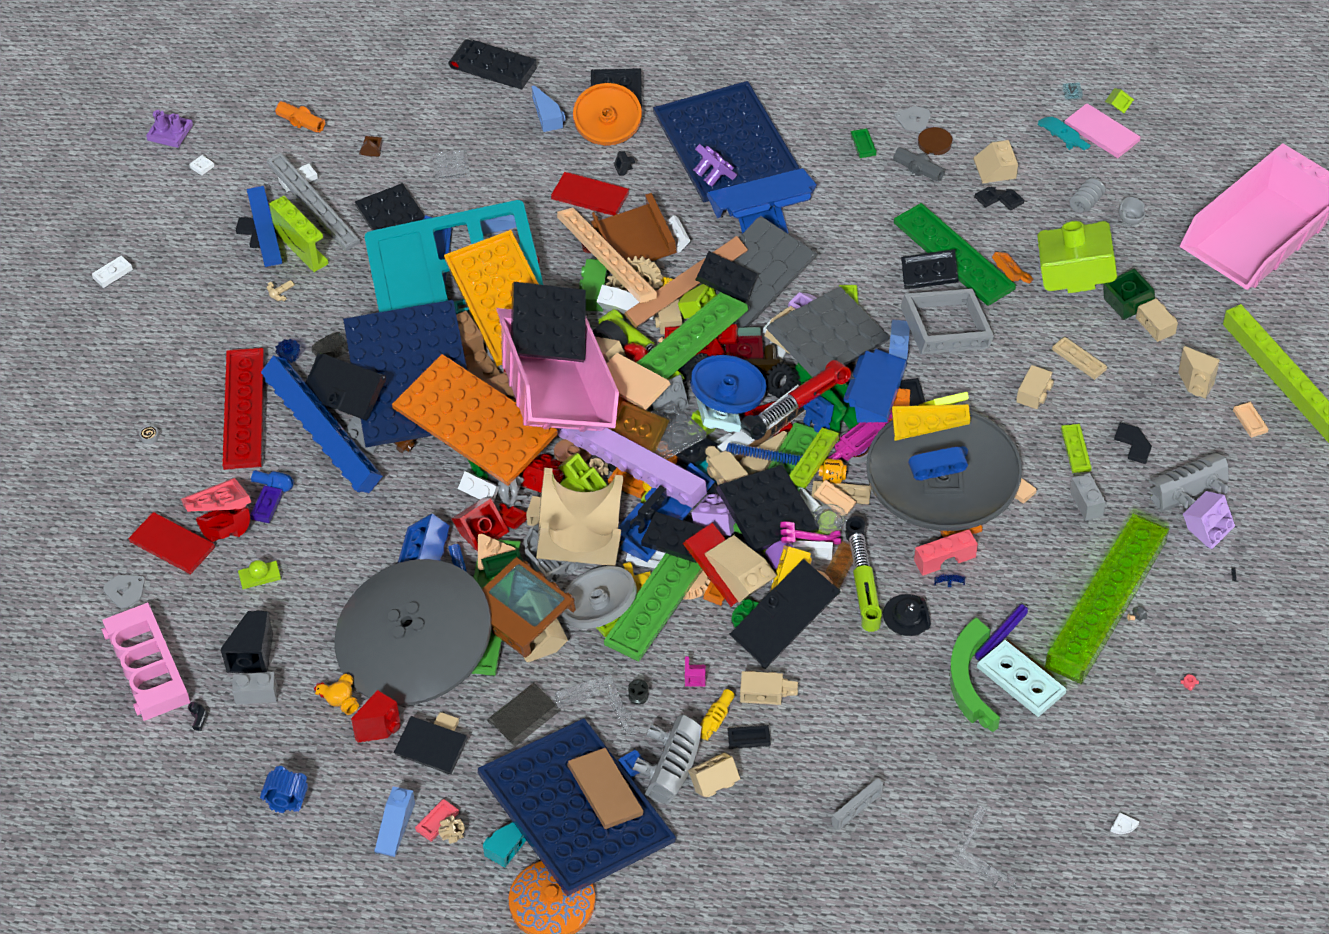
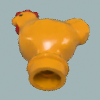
[314,674,359,715]

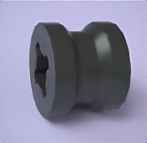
[628,679,649,705]

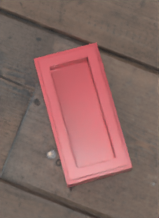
[415,799,459,842]

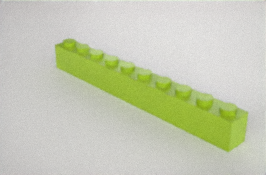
[1223,304,1329,443]

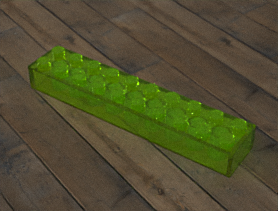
[1045,513,1169,685]

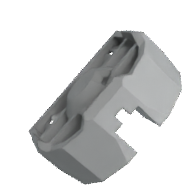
[524,523,589,583]

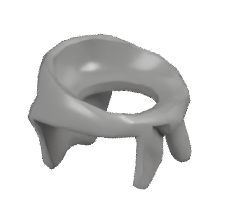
[498,476,527,507]

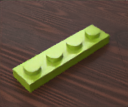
[789,428,839,489]

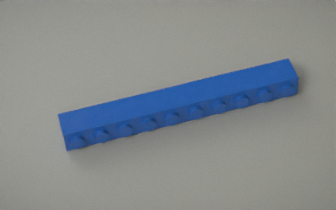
[261,355,383,493]

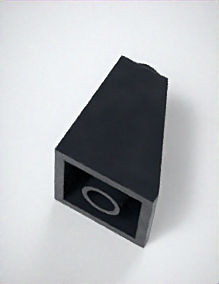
[221,610,273,673]

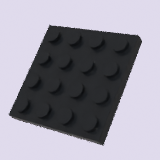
[511,282,586,362]
[716,465,820,552]

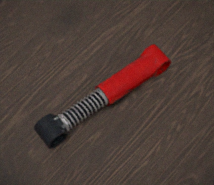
[740,360,851,440]

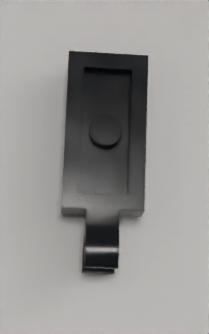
[630,485,668,534]

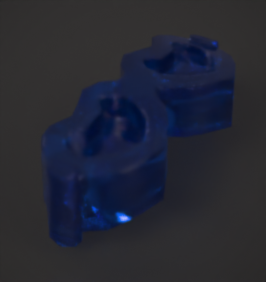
[934,574,965,587]

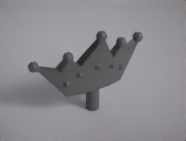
[654,259,676,270]

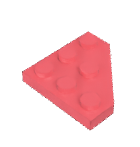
[181,478,251,512]

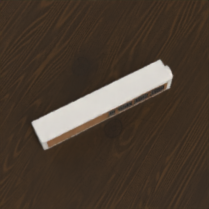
[717,385,806,462]

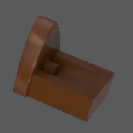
[360,136,383,157]

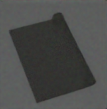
[487,683,561,747]

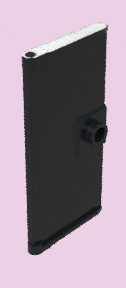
[305,352,386,421]
[729,559,841,669]

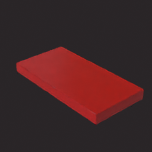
[551,172,629,216]
[129,512,215,575]
[683,522,738,607]

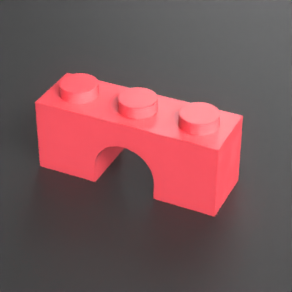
[914,530,978,576]

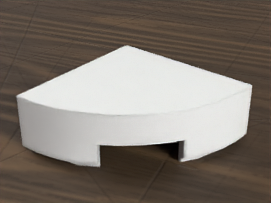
[1110,813,1139,834]

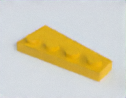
[892,404,970,441]

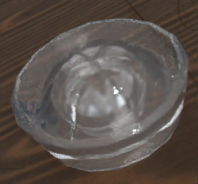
[813,504,847,534]

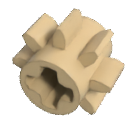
[587,458,609,479]
[438,815,465,844]

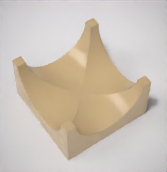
[536,468,623,566]

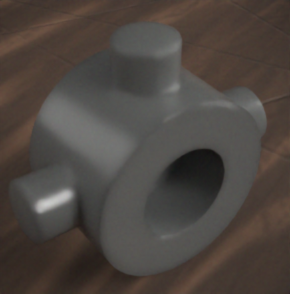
[1132,606,1147,621]

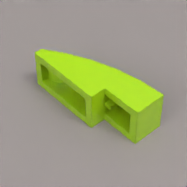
[558,453,607,492]

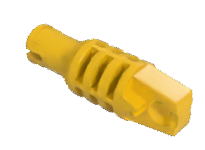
[700,689,735,741]

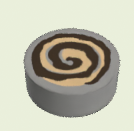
[139,425,159,444]

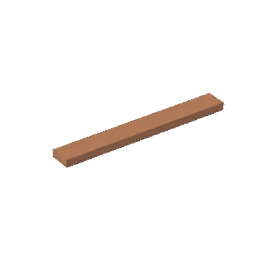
[625,236,748,328]

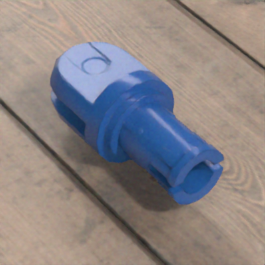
[251,470,293,492]

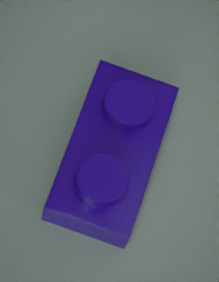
[250,486,283,524]

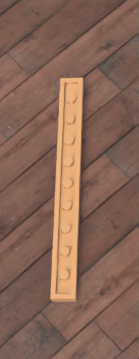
[557,208,657,303]

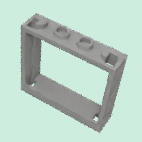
[900,289,994,355]

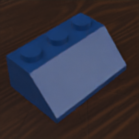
[397,514,450,564]

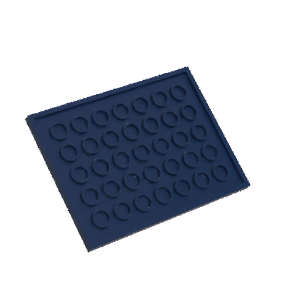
[653,81,800,203]
[343,300,467,448]
[477,718,676,896]

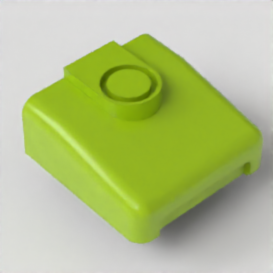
[1037,221,1117,293]

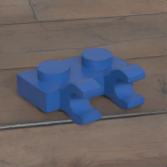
[803,396,834,433]

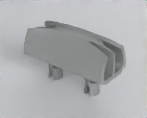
[1149,453,1229,512]
[632,715,701,804]

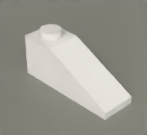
[597,285,654,320]

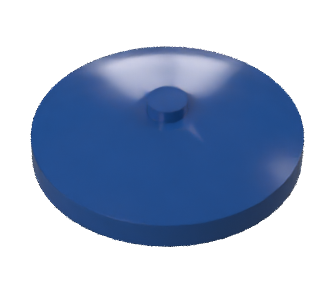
[690,355,766,414]

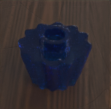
[275,339,300,363]

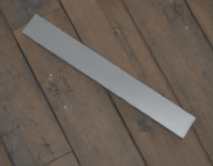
[266,153,360,251]

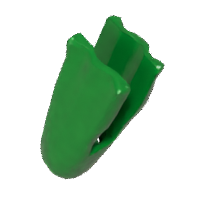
[795,363,859,433]

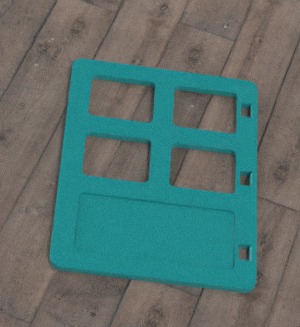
[364,200,543,315]

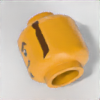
[819,459,847,484]

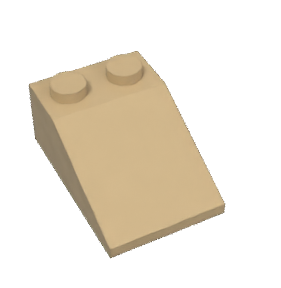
[705,535,777,603]

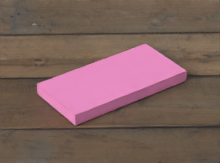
[1065,104,1140,158]

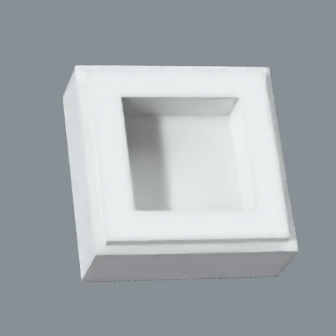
[189,155,214,176]

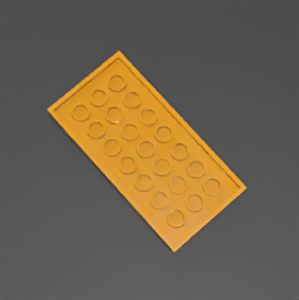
[444,230,538,366]

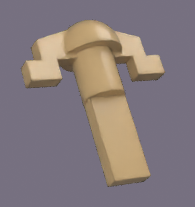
[267,280,295,302]

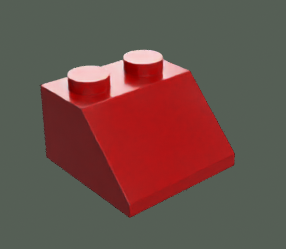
[451,498,509,552]
[351,690,401,743]

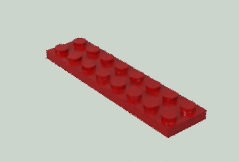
[222,348,264,470]

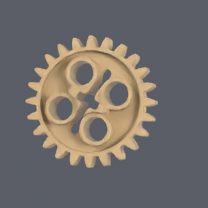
[605,256,663,292]

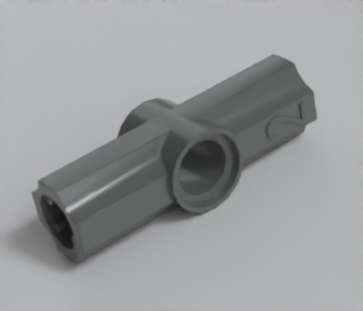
[893,147,945,182]

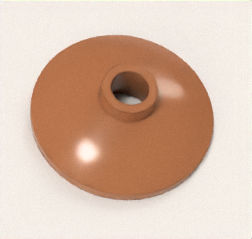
[554,439,591,463]

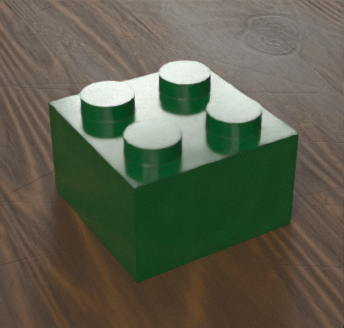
[1103,268,1155,320]

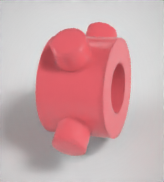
[1180,674,1199,691]

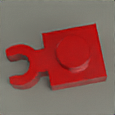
[498,503,527,530]

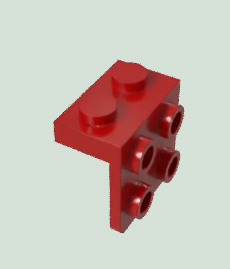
[521,454,565,493]

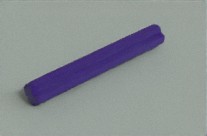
[975,604,1028,661]

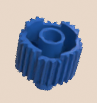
[260,766,308,813]

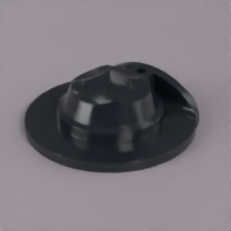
[883,594,931,636]

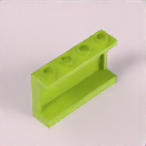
[269,196,329,272]

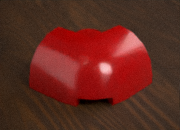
[196,507,250,542]

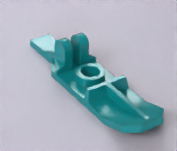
[1038,116,1090,150]

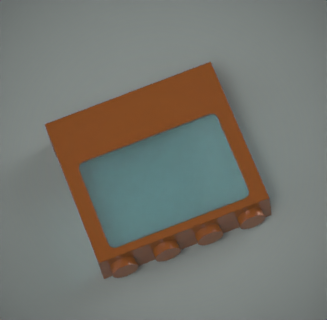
[482,557,576,658]

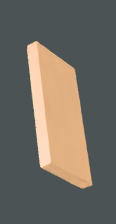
[606,353,670,410]

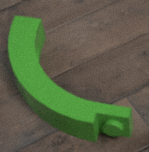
[949,617,1000,732]

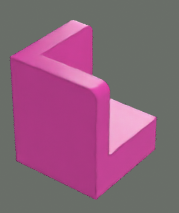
[685,656,706,687]

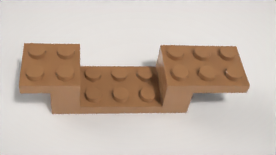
[456,311,516,402]

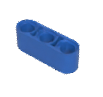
[908,447,968,480]

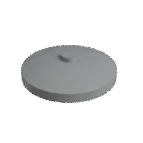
[559,566,637,629]

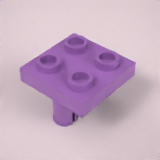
[146,110,193,148]
[693,144,737,187]

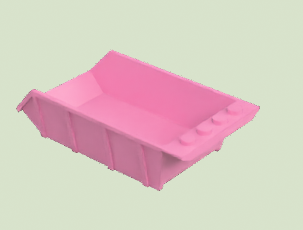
[1180,143,1329,290]
[496,308,619,432]

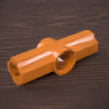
[275,101,325,133]

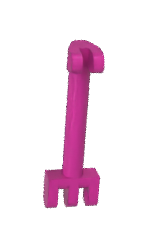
[780,522,841,545]

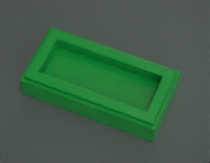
[850,128,876,158]

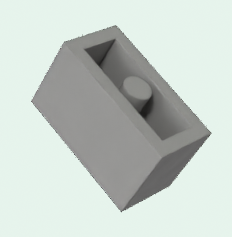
[1070,473,1106,521]
[232,672,277,705]

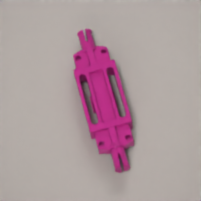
[828,410,892,461]

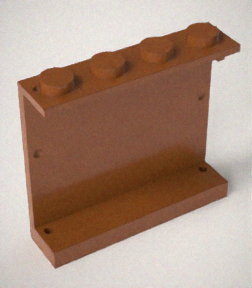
[590,193,677,262]

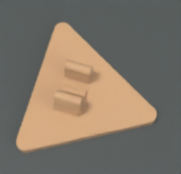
[478,534,516,570]

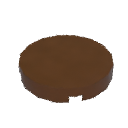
[918,127,952,155]

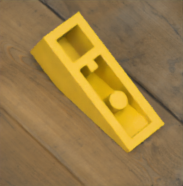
[770,545,812,591]

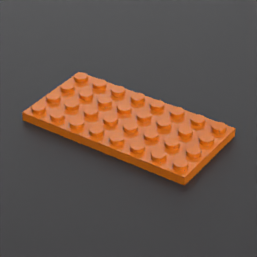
[392,354,558,486]

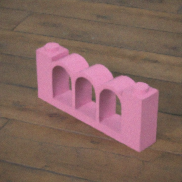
[101,603,190,721]

